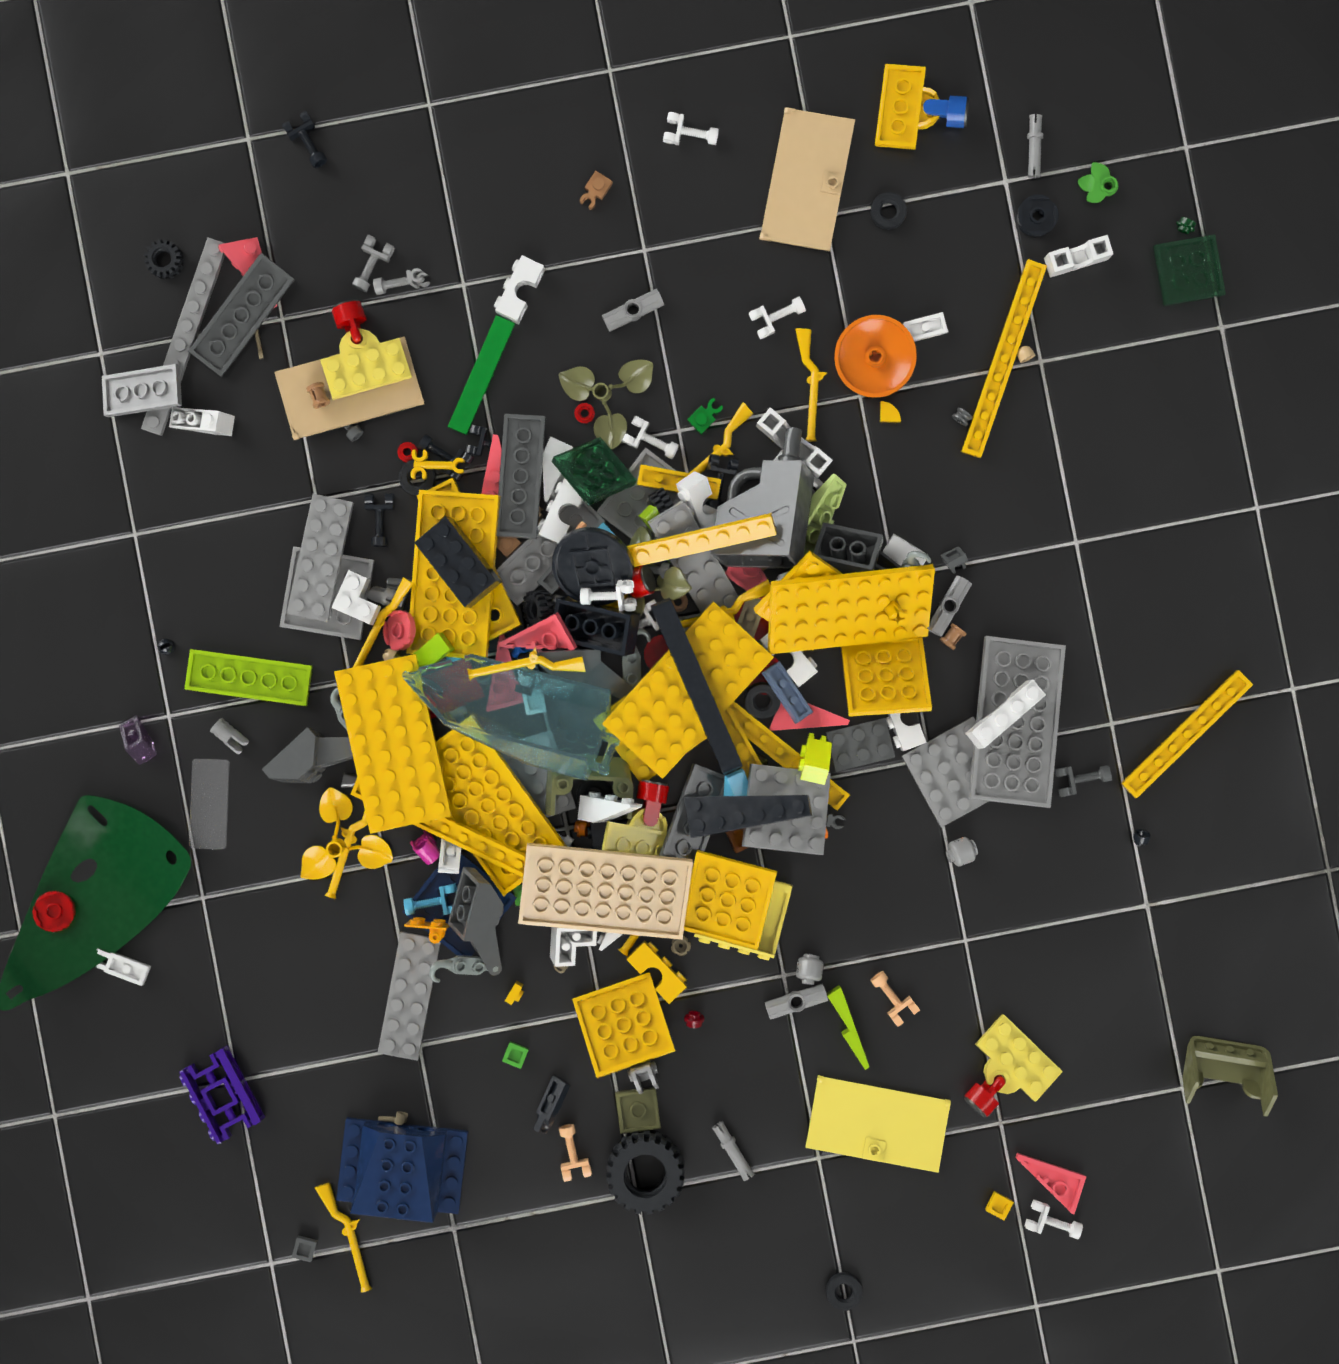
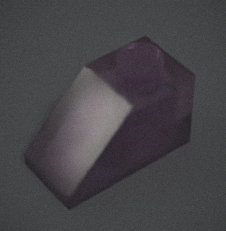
[119,715,157,765]

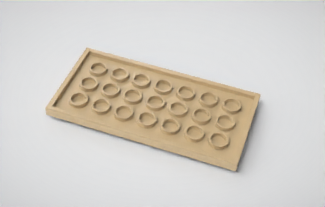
[518,843,693,940]

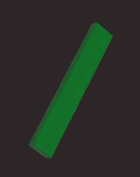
[448,315,515,435]

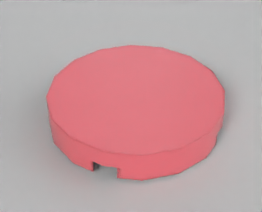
[383,610,416,651]

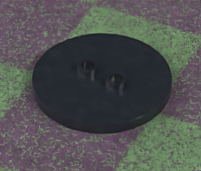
[552,527,634,606]

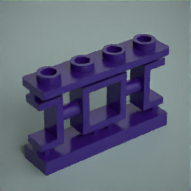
[179,1045,265,1144]

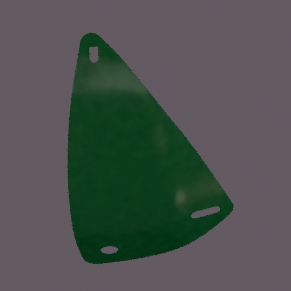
[0,795,191,1011]

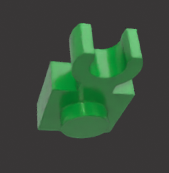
[687,398,723,435]

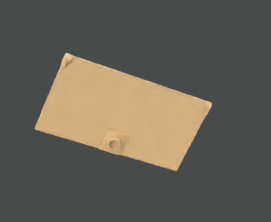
[759,108,855,251]
[274,336,424,440]

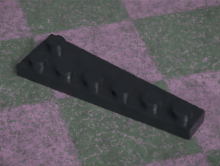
[685,795,812,838]

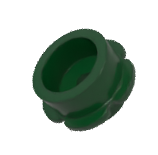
[1176,217,1196,235]

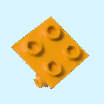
[404,917,450,943]

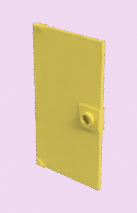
[805,1075,951,1173]

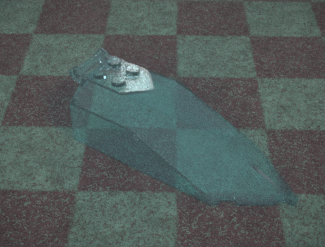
[402,654,620,781]

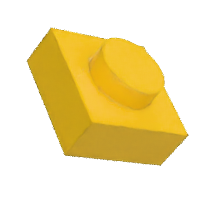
[505,981,524,1005]
[985,1191,1014,1220]

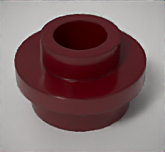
[684,1011,705,1028]

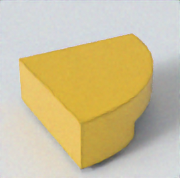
[880,401,901,422]

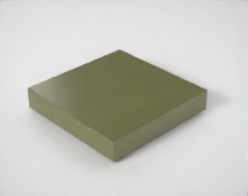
[615,1087,661,1134]

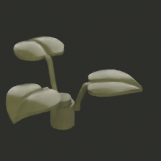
[559,360,653,450]
[627,526,692,616]

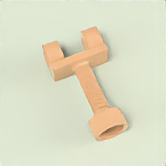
[870,971,920,1027]
[559,1124,592,1182]

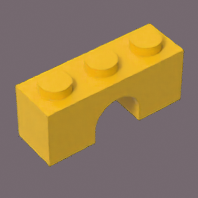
[626,940,687,1004]

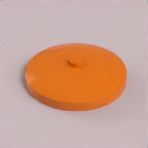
[834,315,917,398]

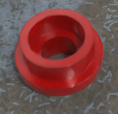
[574,403,595,424]
[397,442,418,463]

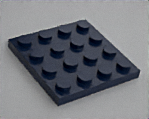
[402,853,517,956]

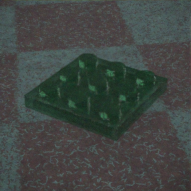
[1153,234,1226,306]
[551,437,637,506]

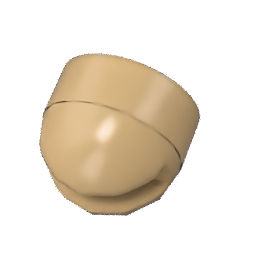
[1017,346,1035,363]
[383,648,400,661]

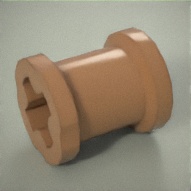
[306,382,331,409]
[940,623,966,650]

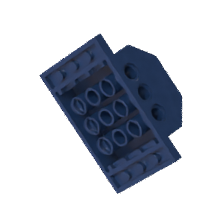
[336,1117,468,1223]

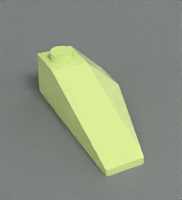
[804,474,847,556]

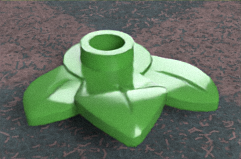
[1078,162,1118,203]

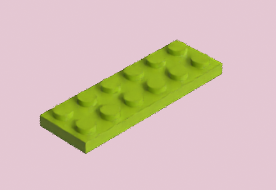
[184,649,313,706]

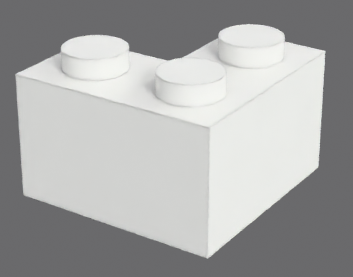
[332,570,381,625]
[550,927,597,967]

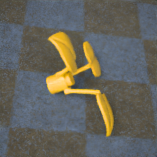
[301,787,393,880]

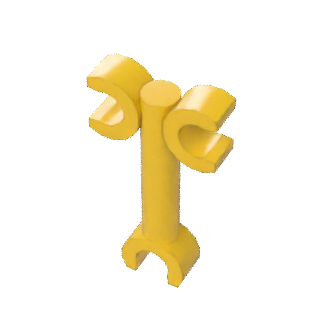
[411,450,465,480]

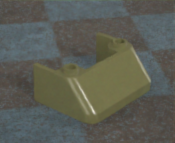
[545,754,633,820]
[1182,1036,1278,1117]

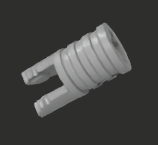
[367,586,407,610]
[210,718,249,755]

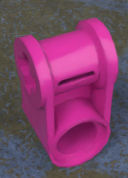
[410,830,440,865]

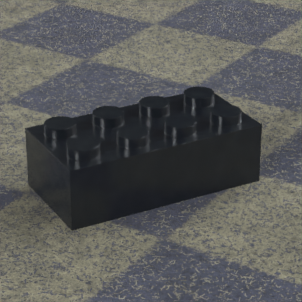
[414,516,502,608]
[554,597,641,656]

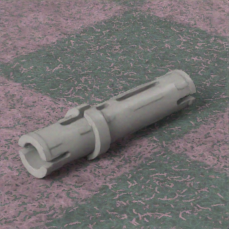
[1027,114,1043,178]
[712,1121,754,1181]

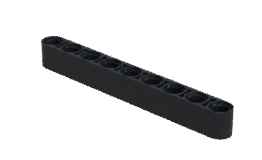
[650,598,743,775]

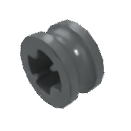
[952,407,973,426]

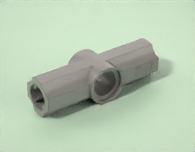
[602,289,664,332]
[927,575,972,637]
[764,983,828,1020]

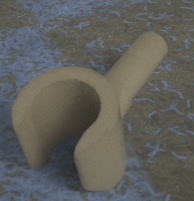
[378,1111,408,1125]

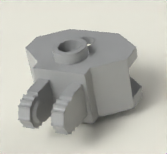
[627,1060,659,1094]

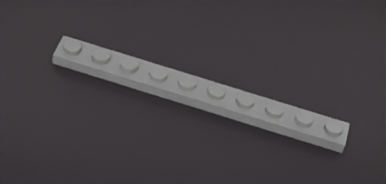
[141,237,225,436]

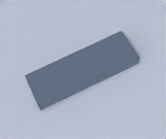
[762,661,813,724]

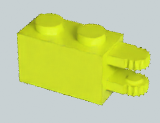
[798,733,832,785]

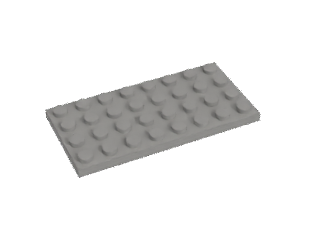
[969,636,1066,808]

